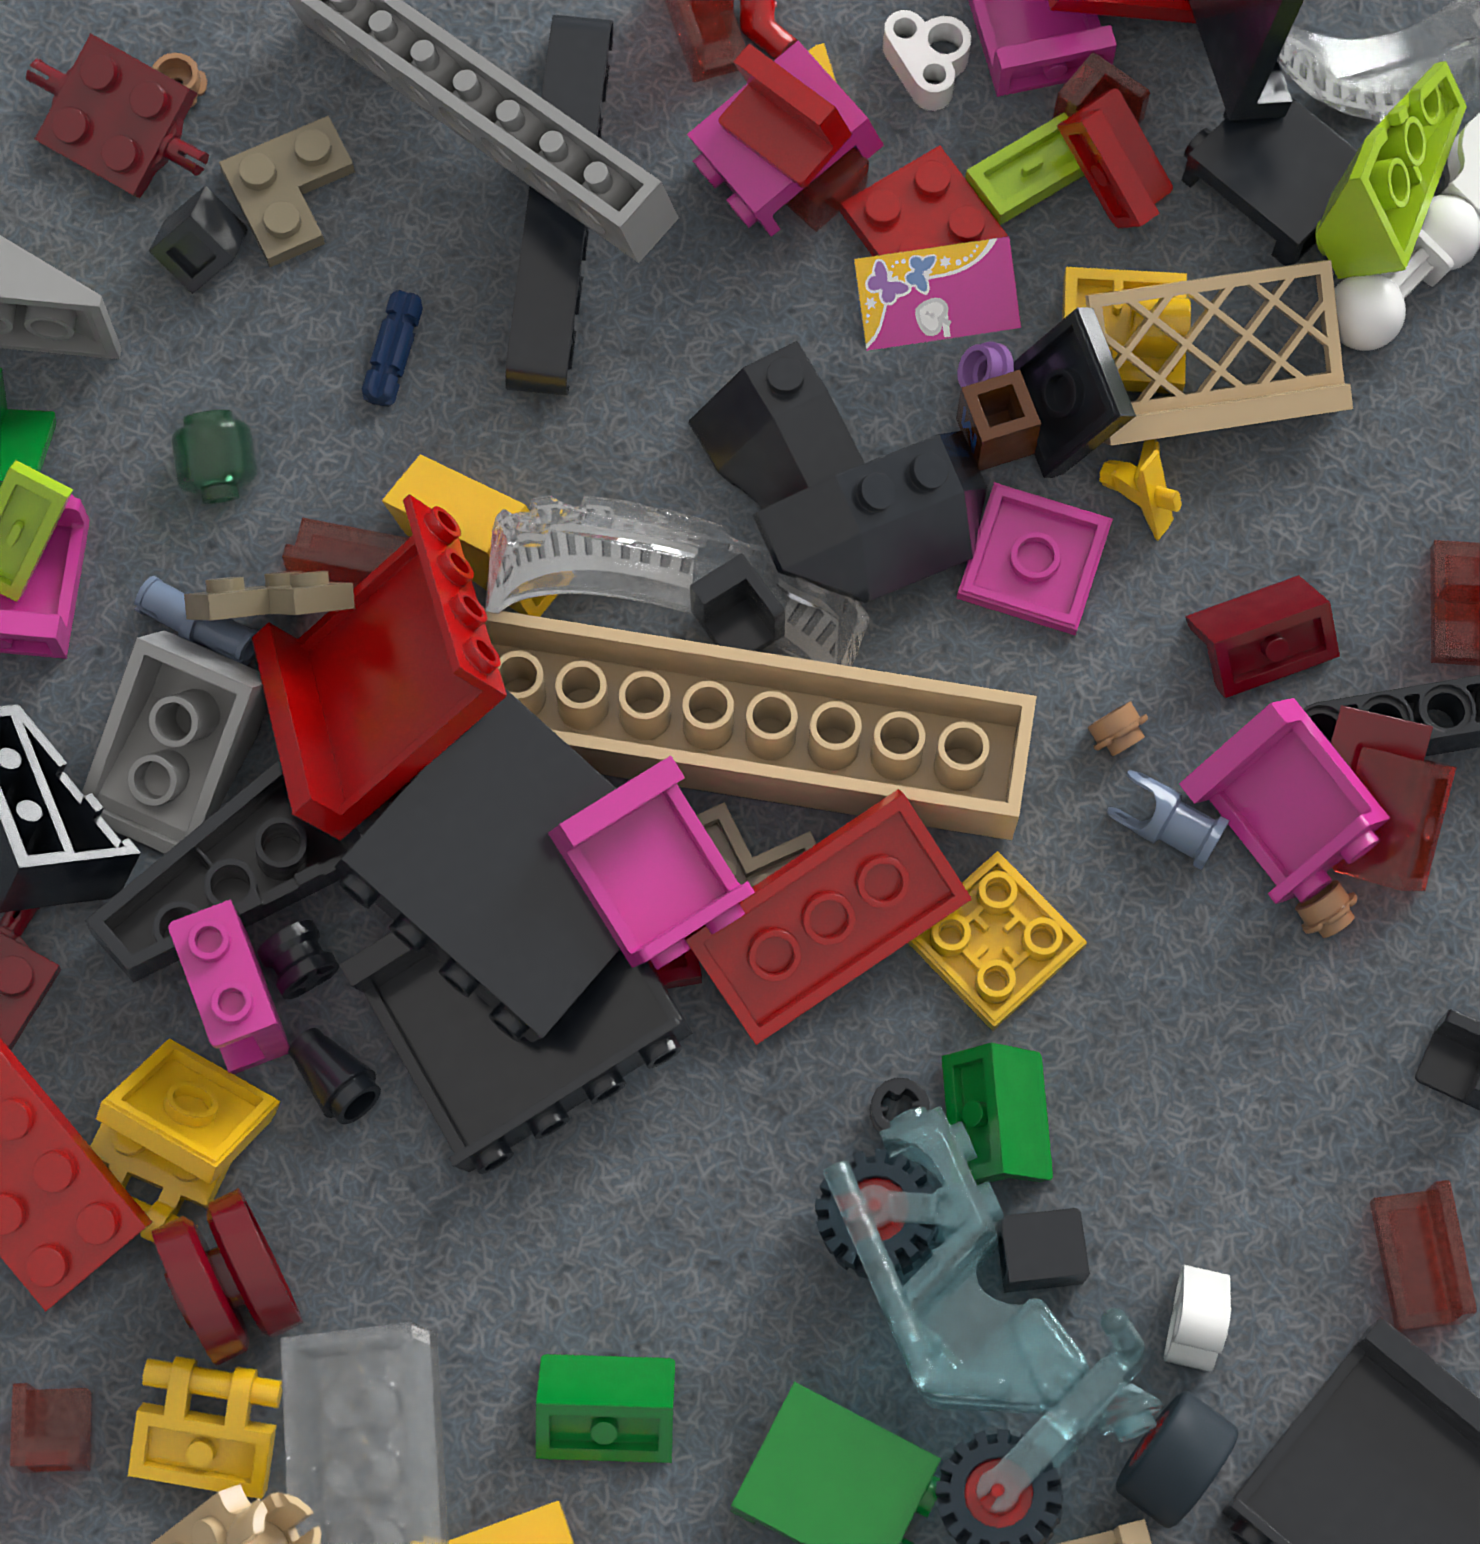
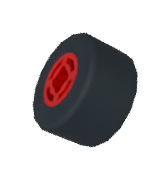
[1116,1391,1239,1528]

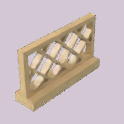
[1085,260,1353,446]

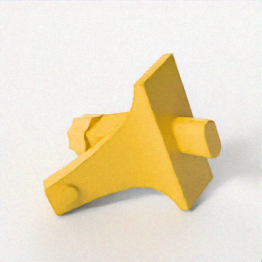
[1099,439,1182,541]

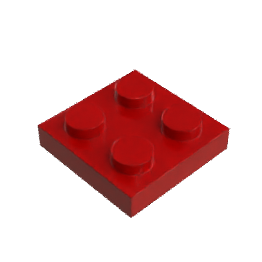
[840,145,1008,256]

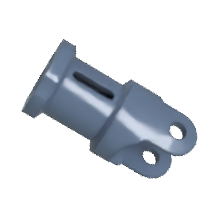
[1107,770,1230,870]

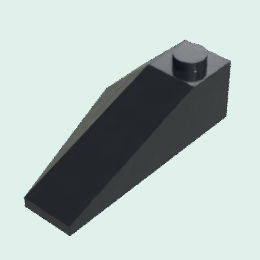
[689,341,864,510]

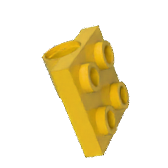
[1062,267,1191,394]

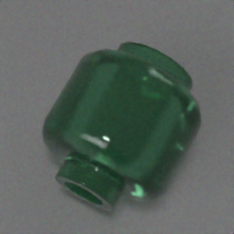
[171,410,257,504]

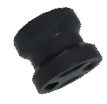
[257,920,340,999]

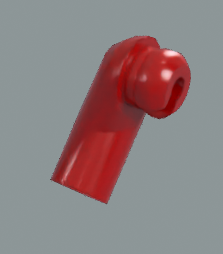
[740,0,798,60]

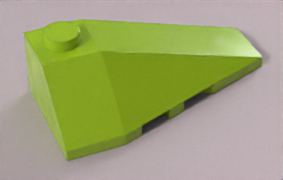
[1315,61,1467,279]

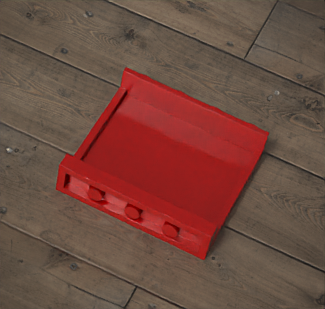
[252,494,507,840]

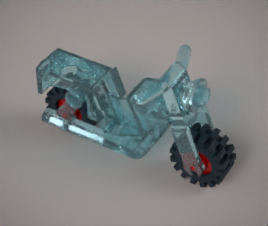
[815,1106,1164,1544]

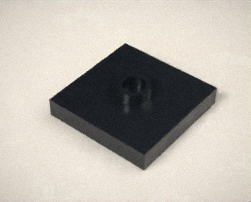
[1013,307,1136,478]

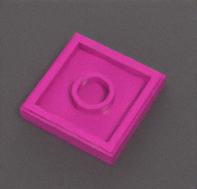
[957,482,1113,636]

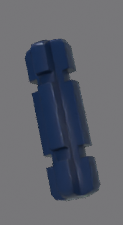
[361,290,423,407]

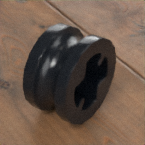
[870,1078,930,1141]

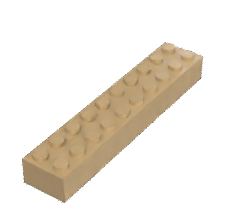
[484,608,1037,840]

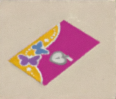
[854,237,1021,351]

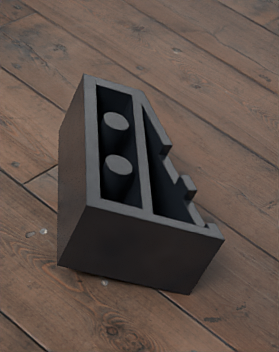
[0,704,141,913]

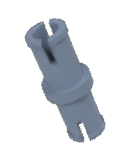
[134,576,258,666]

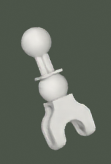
[1334,113,1480,351]

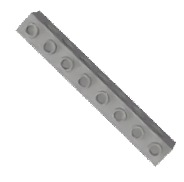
[288,0,679,263]

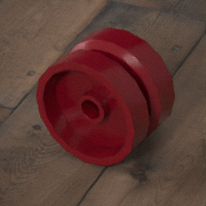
[152,1188,303,1366]

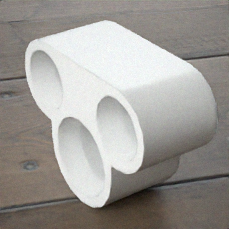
[883,10,971,111]
[1164,1265,1231,1372]

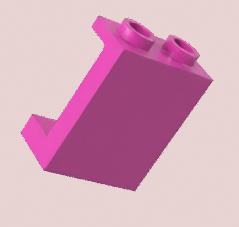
[968,0,1117,97]
[687,41,884,237]
[0,494,90,659]
[1179,698,1390,904]
[548,755,755,969]
[168,899,290,1074]

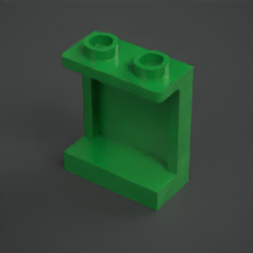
[731,1382,941,1544]

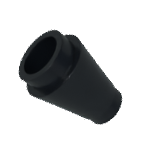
[288,1028,381,1125]

